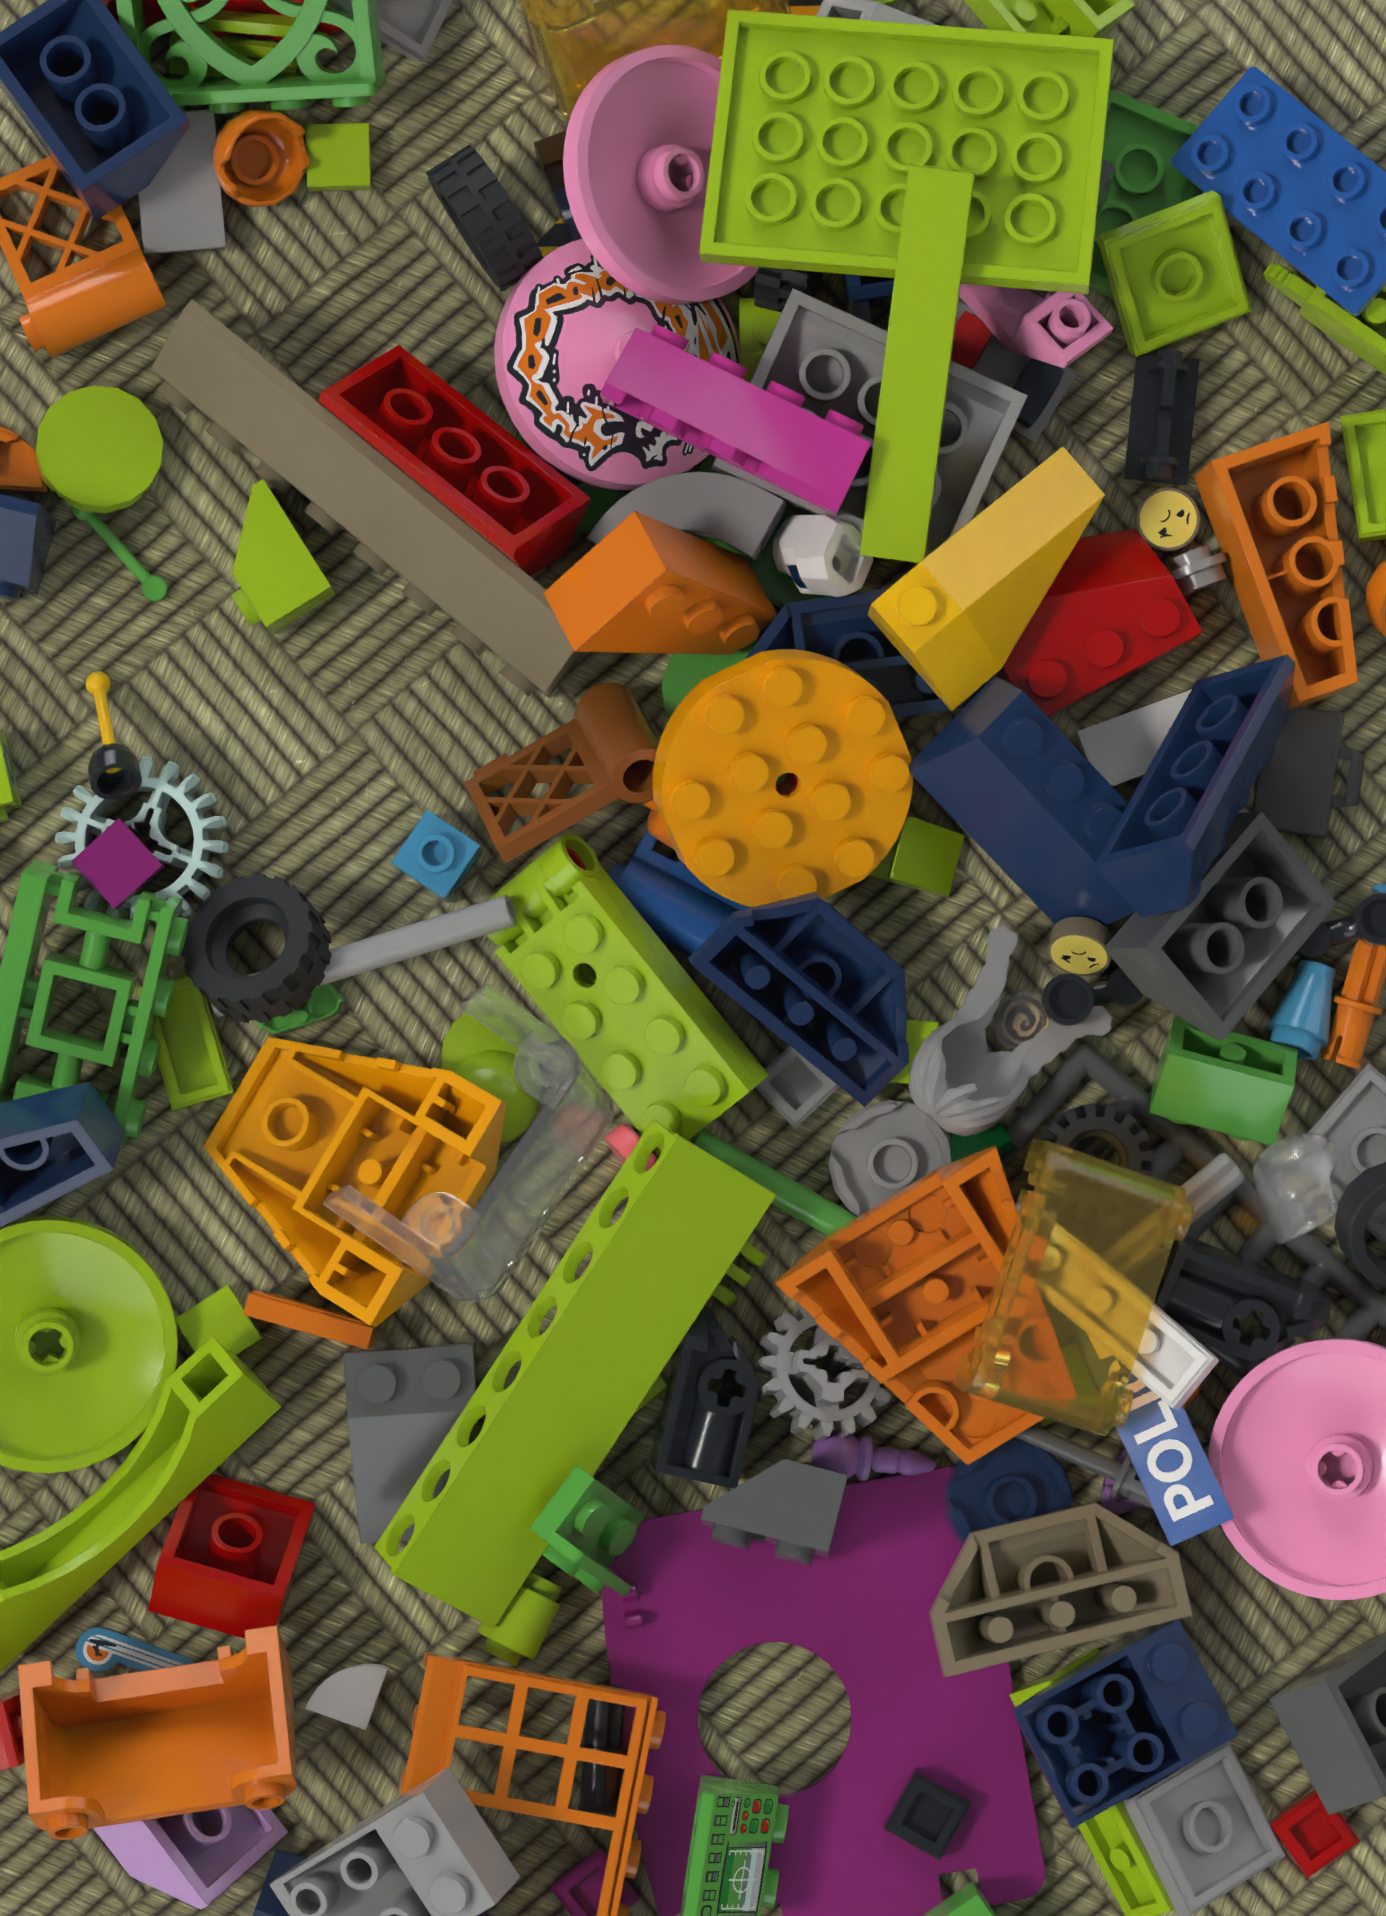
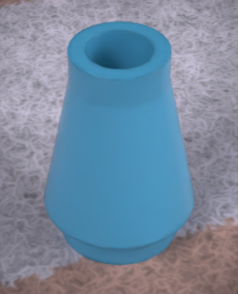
[1267,960,1336,1060]

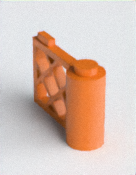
[0,156,167,358]

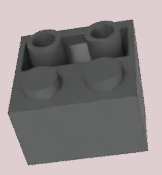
[701,1459,848,1566]

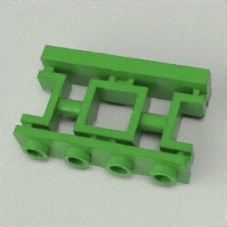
[0,860,189,1152]

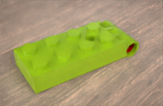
[486,833,769,1157]

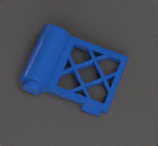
[608,830,751,957]

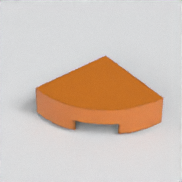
[0,427,50,495]

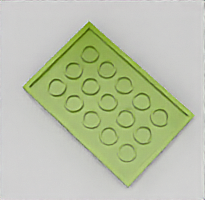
[699,9,1114,294]

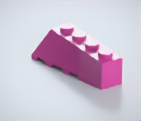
[600,324,871,516]

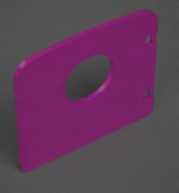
[602,1466,1045,1916]

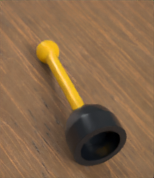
[85,671,142,800]

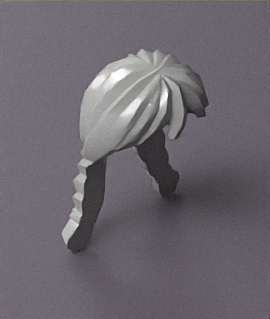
[909,924,1113,1136]

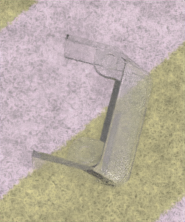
[323,983,614,1303]

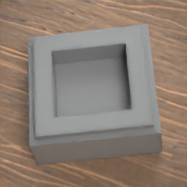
[755,1046,839,1129]

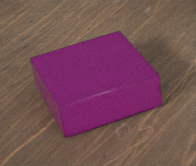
[71,818,165,910]
[550,1845,641,1916]

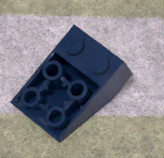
[1011,1619,1238,1828]

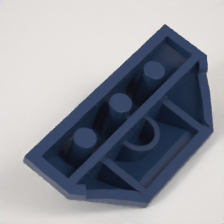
[745,588,993,718]
[688,892,909,1107]

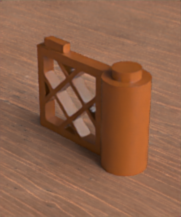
[464,682,660,864]

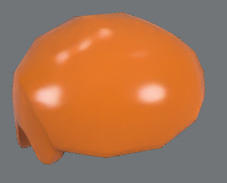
[213,110,310,207]

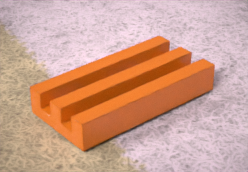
[243,1289,377,1350]

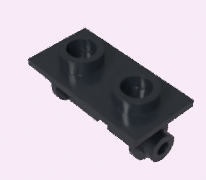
[1124,349,1200,486]

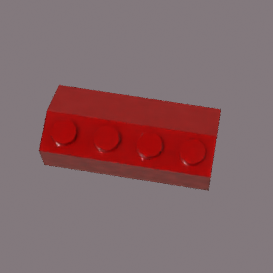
[318,345,591,577]

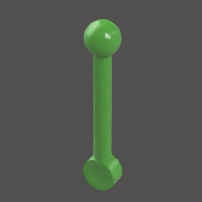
[71,506,168,602]

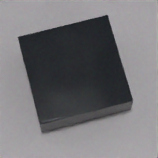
[883,1769,971,1860]

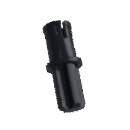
[578,1683,628,1814]

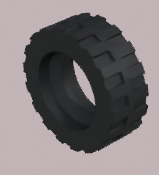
[426,144,544,292]
[181,874,332,1023]

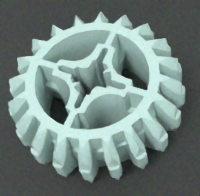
[55,756,230,923]

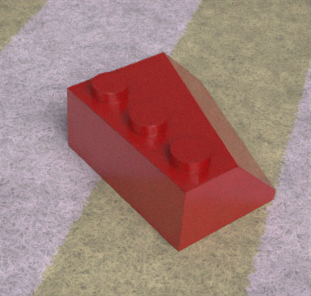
[997,528,1203,719]

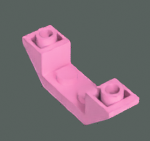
[959,284,1113,368]

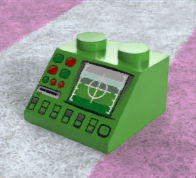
[682,1774,789,1916]

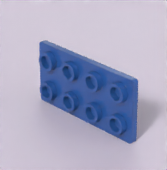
[1171,67,1386,316]

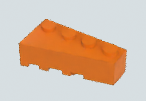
[1194,421,1358,711]

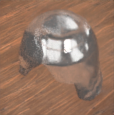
[1253,1133,1338,1245]

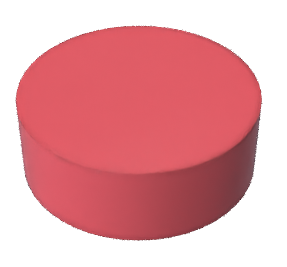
[604,1123,658,1171]

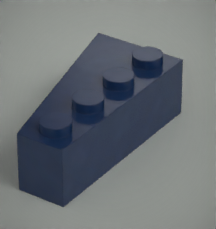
[0,1082,125,1227]

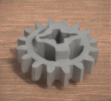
[754,1305,891,1441]

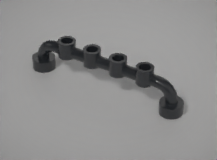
[1041,893,1386,1026]

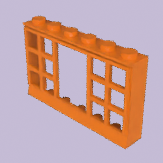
[399,1652,666,1916]

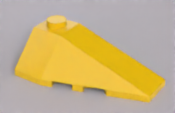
[867,446,1105,712]

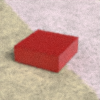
[1269,1789,1360,1878]

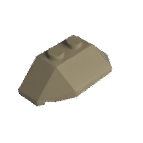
[929,1502,1193,1677]

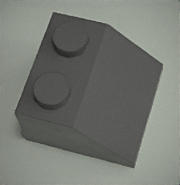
[1269,1632,1386,1815]

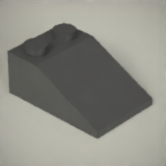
[343,1343,482,1544]

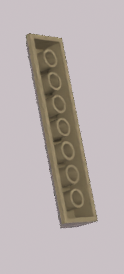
[151,299,585,697]

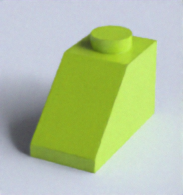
[231,479,335,634]

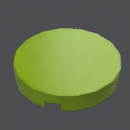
[35,385,163,513]

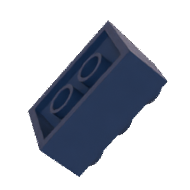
[0,0,190,221]

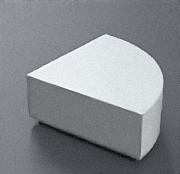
[305,1664,389,1730]

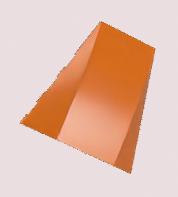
[775,1145,1078,1465]

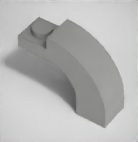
[587,472,789,562]

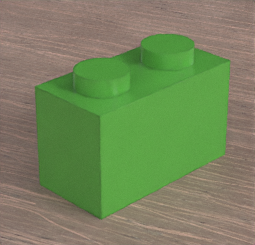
[1149,1017,1298,1146]

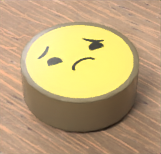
[1134,488,1200,554]
[1047,917,1113,976]

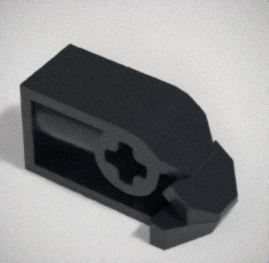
[1150,1233,1331,1360]
[650,1307,759,1489]

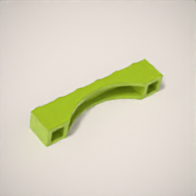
[0,1336,282,1672]

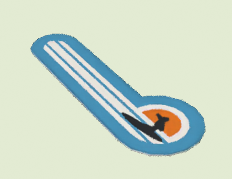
[75,1627,194,1672]

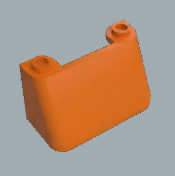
[18,1625,297,1840]

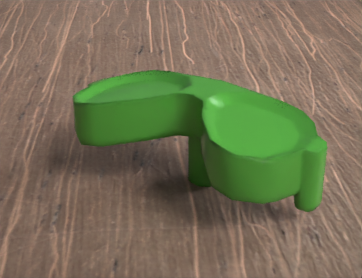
[257,983,345,1035]

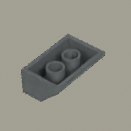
[1104,811,1337,1040]

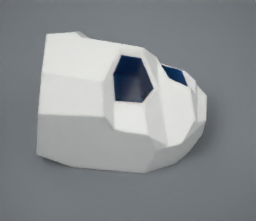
[772,515,873,597]

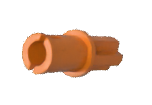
[1321,940,1386,1069]

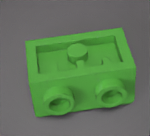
[529,1465,645,1597]

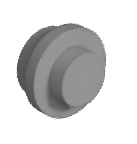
[1170,545,1227,596]

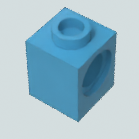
[391,810,484,903]

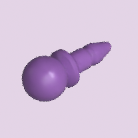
[811,1430,936,1481]

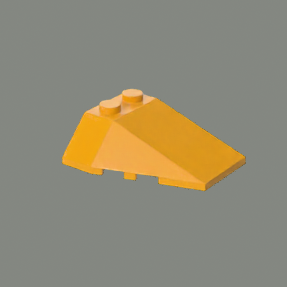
[203,1037,507,1327]

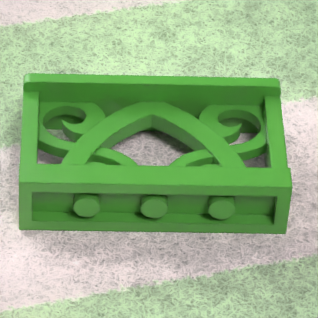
[116,0,387,114]

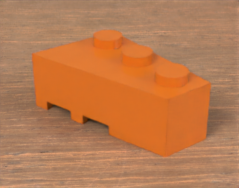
[543,511,777,655]

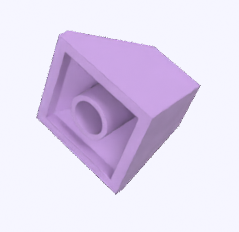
[94,1805,288,1910]

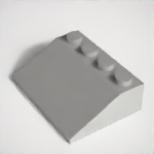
[711,288,1028,557]

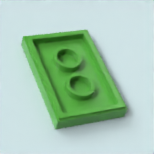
[1089,89,1199,299]

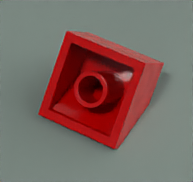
[148,1473,315,1639]

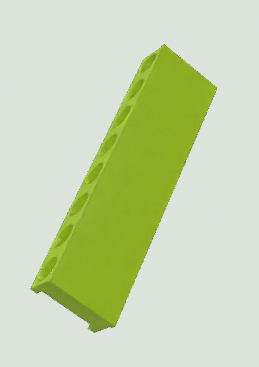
[374,1119,776,1628]

